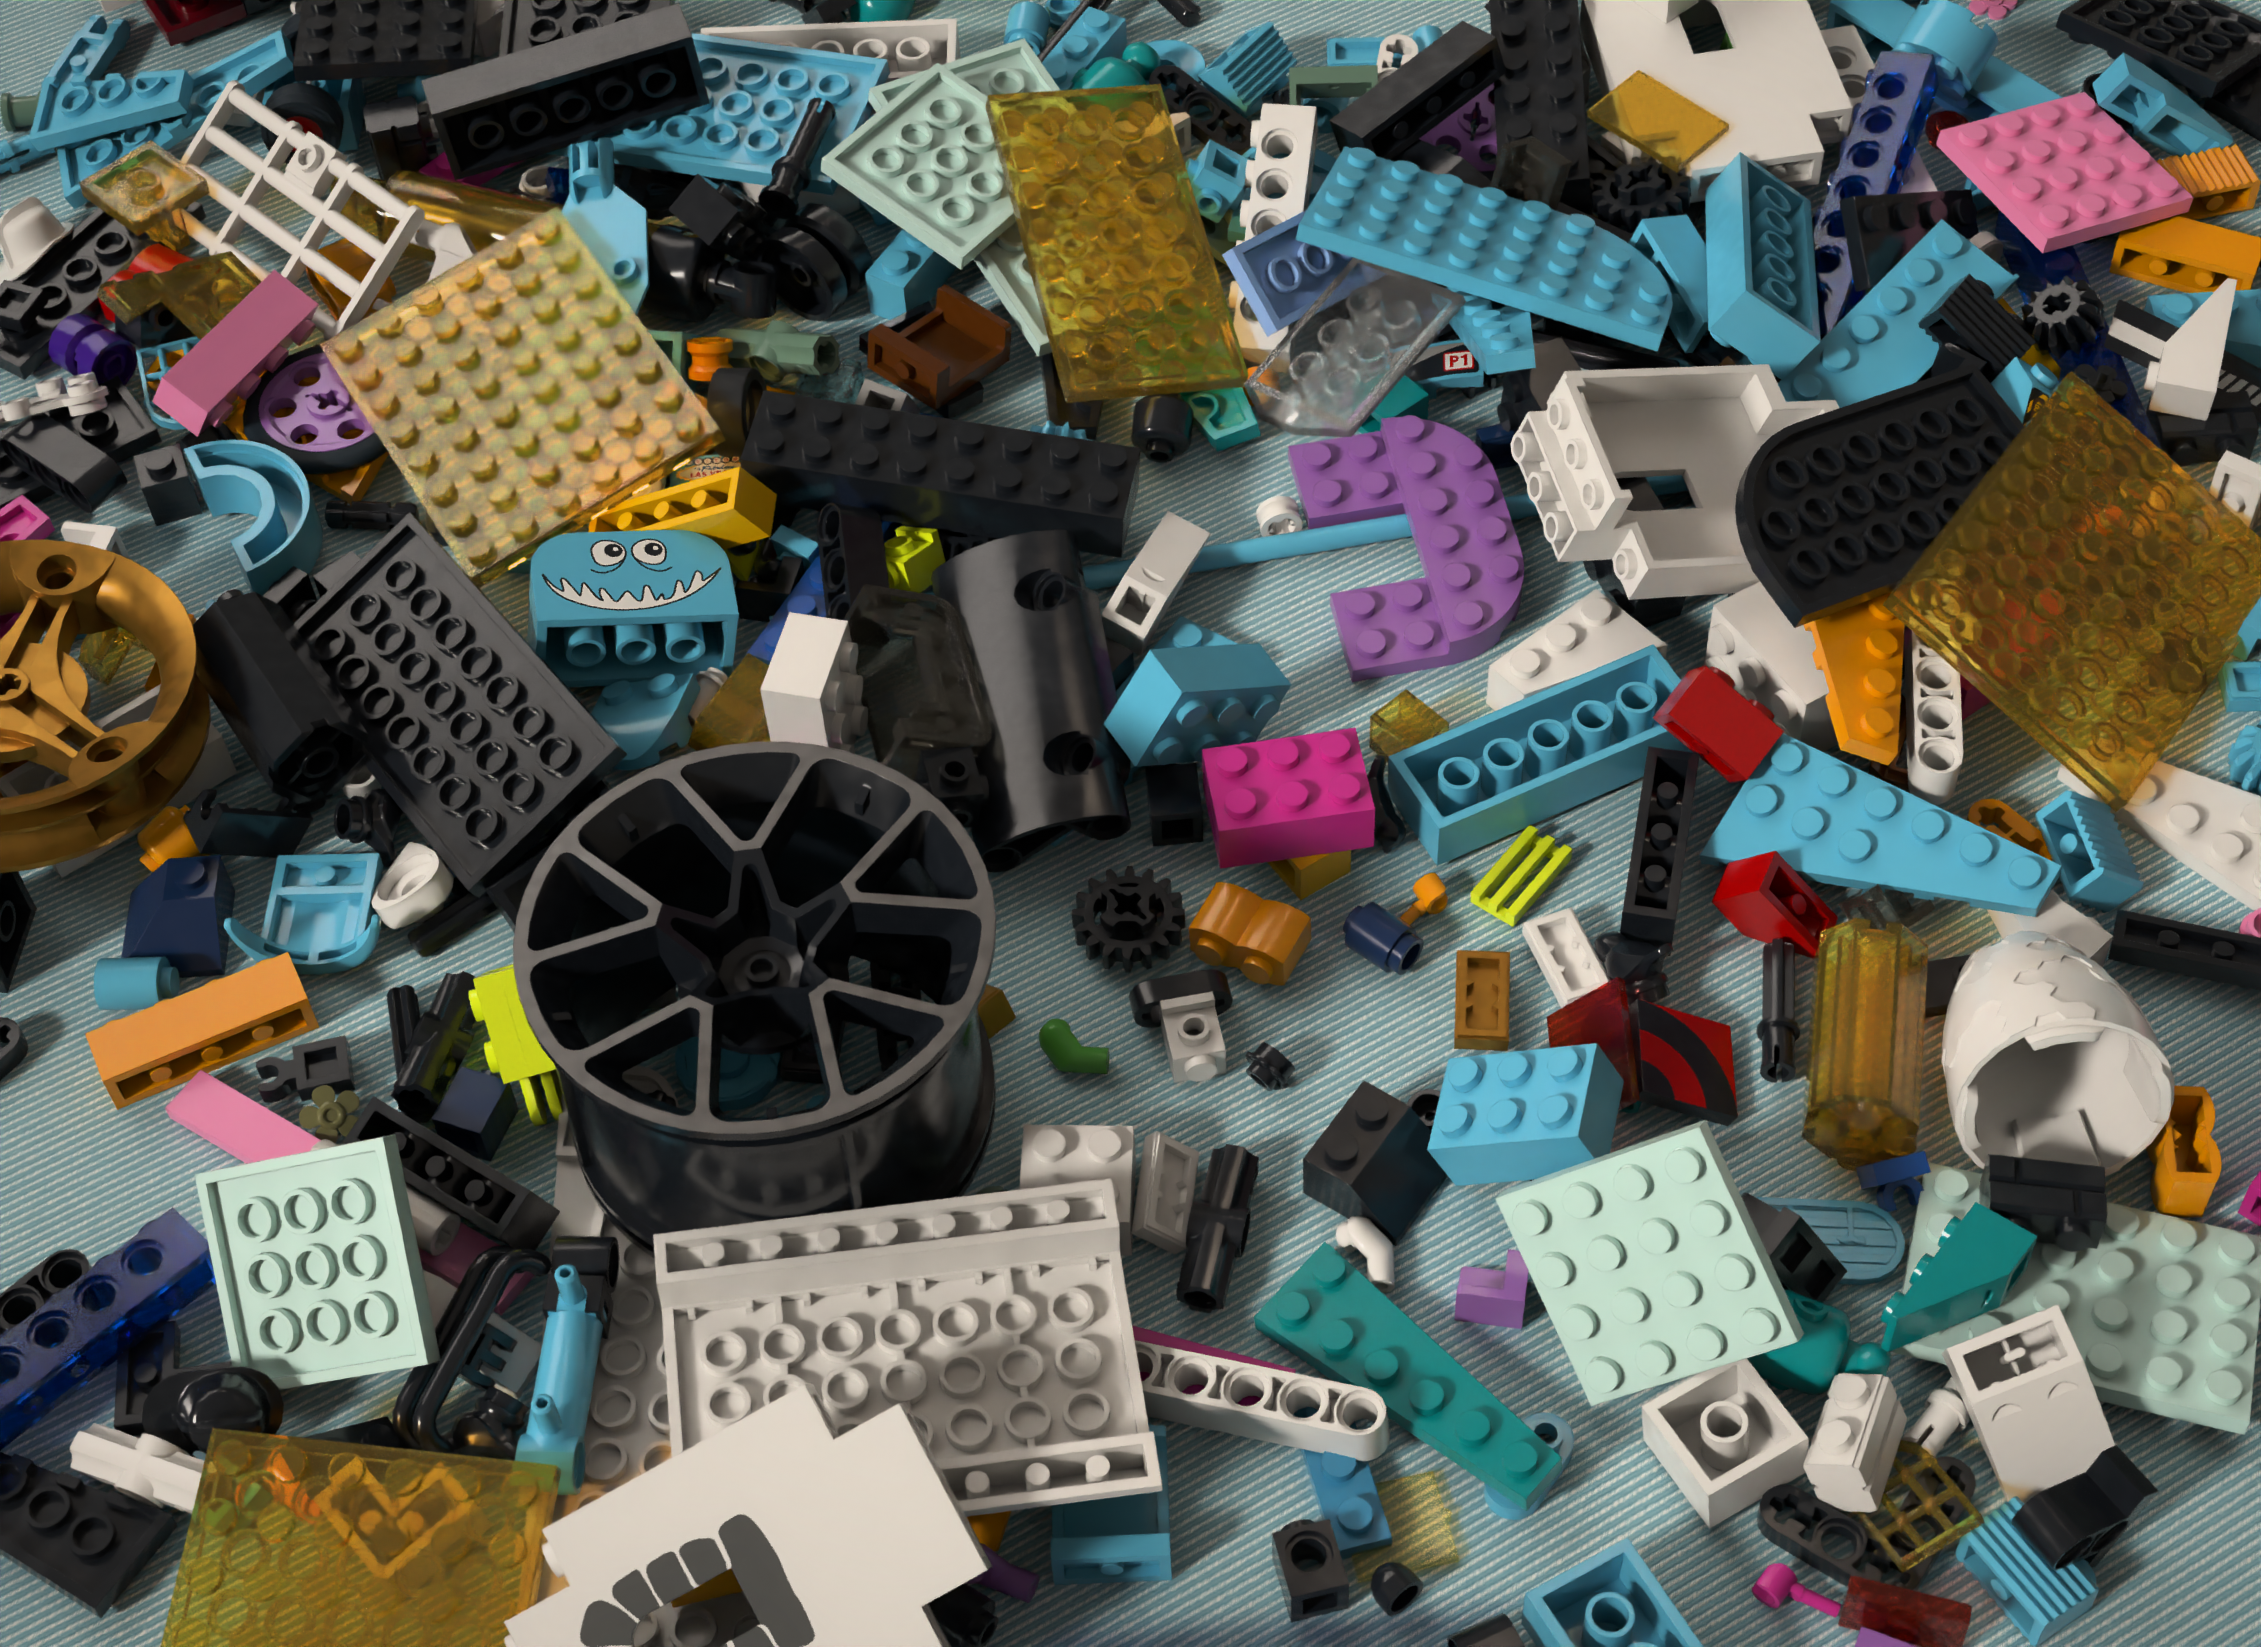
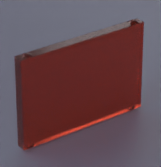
[1547,977,1640,1111]

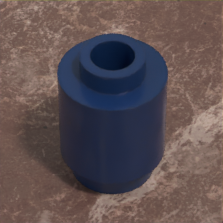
[1343,902,1424,975]

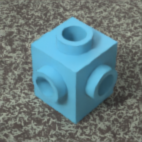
[1178,140,1249,223]

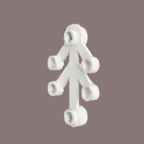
[0,372,109,424]

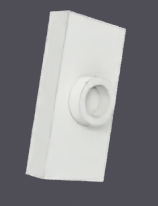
[1522,907,1615,1015]
[1131,1131,1199,1254]

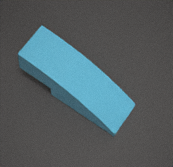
[2092,52,2233,157]

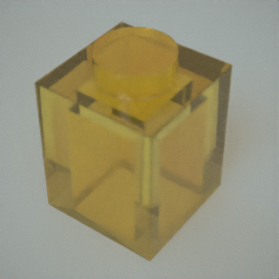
[1369,689,1449,762]

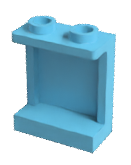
[1051,1423,1172,1585]

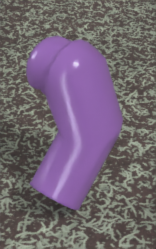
[965,1543,1040,1603]

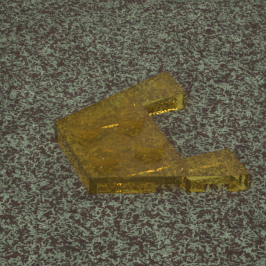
[96,251,262,422]

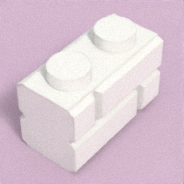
[1803,1373,1907,1513]

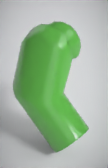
[1039,1018,1109,1074]

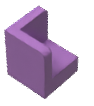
[1454,1249,1529,1329]

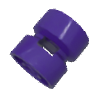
[49,313,137,385]

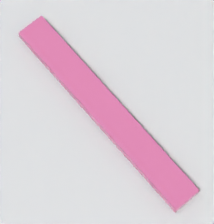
[165,1070,535,1315]

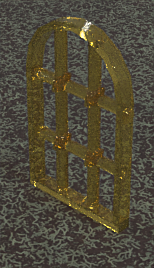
[1852,1440,1985,1573]

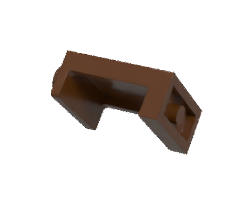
[867,284,1012,410]

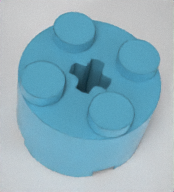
[1892,0,1999,101]

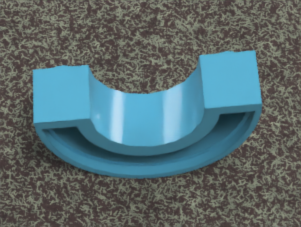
[184,440,323,596]

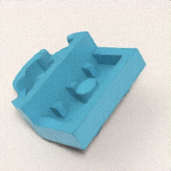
[591,673,701,770]

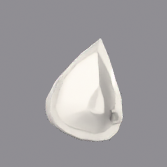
[371,842,454,930]

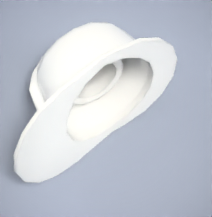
[0,197,75,285]

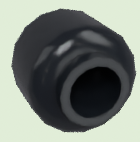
[1131,389,1194,463]

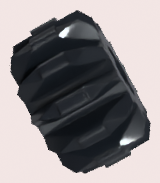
[2021,275,2105,359]

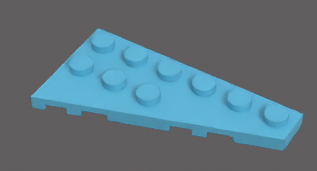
[1700,733,2062,917]

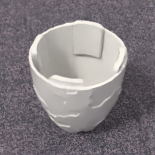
[1941,931,2175,1177]

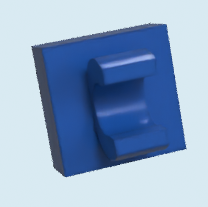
[1856,1151,1931,1212]

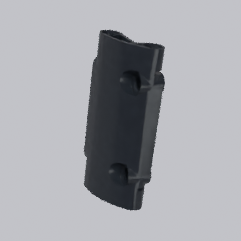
[930,529,1131,872]

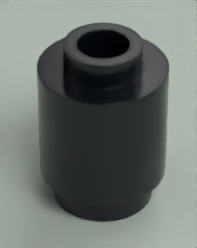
[928,1583,998,1647]

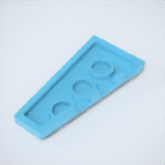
[29,69,194,151]

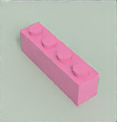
[152,269,319,437]

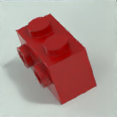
[1653,665,1784,783]

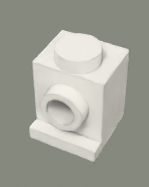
[1160,991,1226,1083]

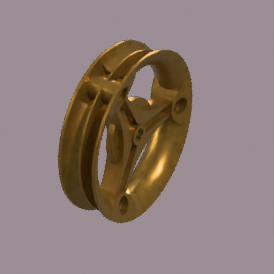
[0,540,211,873]

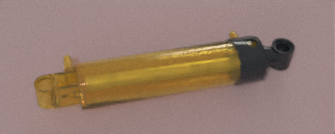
[330,170,779,323]

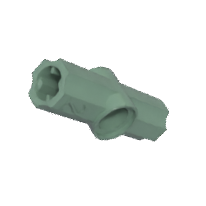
[716,320,840,382]

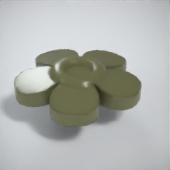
[299,1085,360,1143]

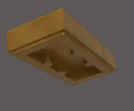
[1454,950,1510,1051]

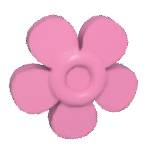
[1969,0,2018,20]

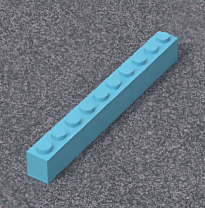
[865,6,1127,320]

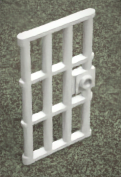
[151,80,425,343]

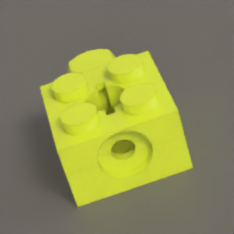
[468,964,563,1127]

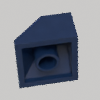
[121,855,235,978]

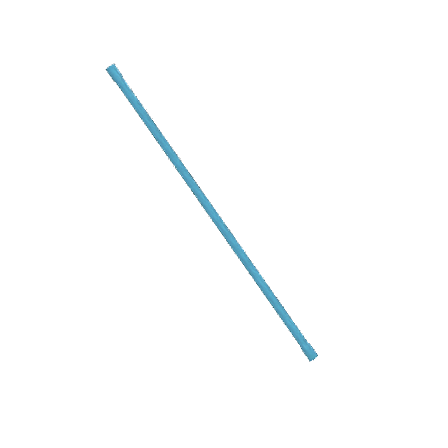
[769,475,1689,623]

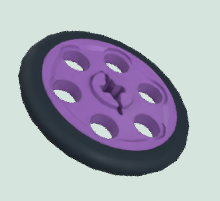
[243,343,418,474]

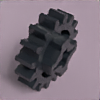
[1592,156,1691,234]
[1072,866,1186,973]

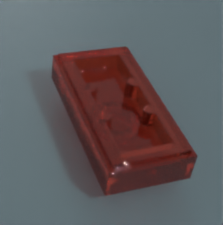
[1838,1576,1972,1647]

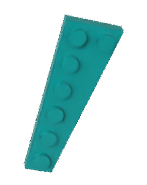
[1254,1242,1563,1511]

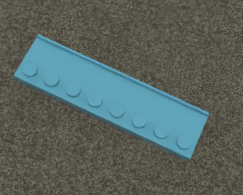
[1778,219,2020,408]

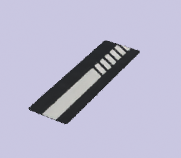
[2104,300,2261,424]

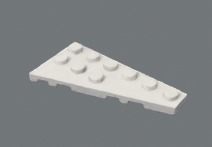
[2057,737,2261,911]

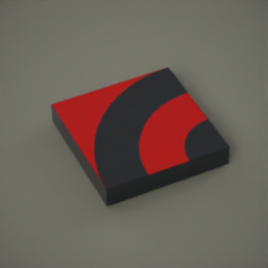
[1628,999,1738,1126]

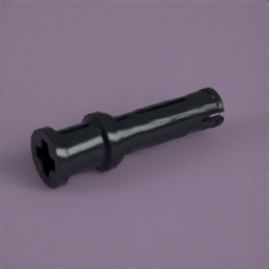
[758,98,836,219]

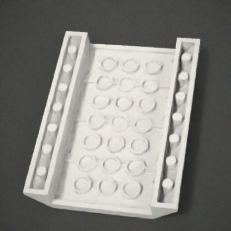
[653,1178,1162,1517]

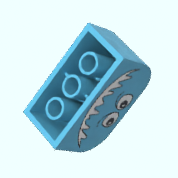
[527,530,739,687]

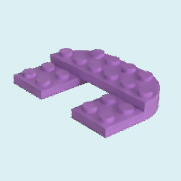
[1288,415,1524,682]

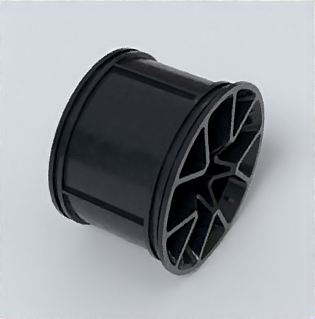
[513,742,996,1258]

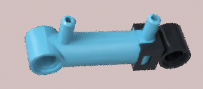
[514,1235,619,1495]

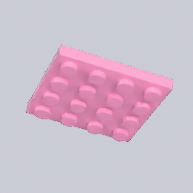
[1936,92,2194,254]

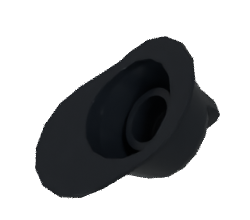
[142,1366,284,1459]

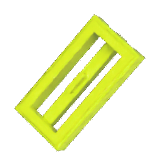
[1470,824,1573,927]

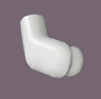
[1335,1216,1395,1293]

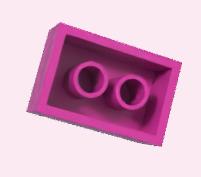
[1202,728,1375,869]

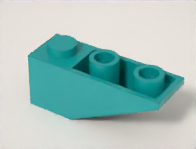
[1880,1202,2038,1352]

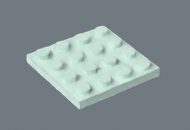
[821,62,1076,270]
[1495,1120,1804,1406]
[195,1134,441,1390]

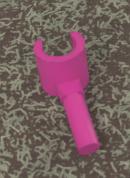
[1751,1563,1841,1618]

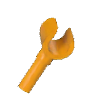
[1399,873,1448,925]

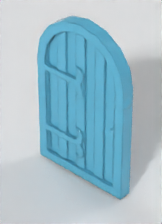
[1756,1197,1905,1285]

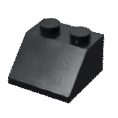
[1303,1080,1448,1246]

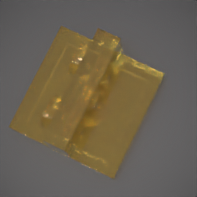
[79,140,210,252]

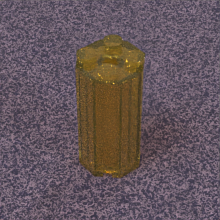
[1802,918,1928,1171]

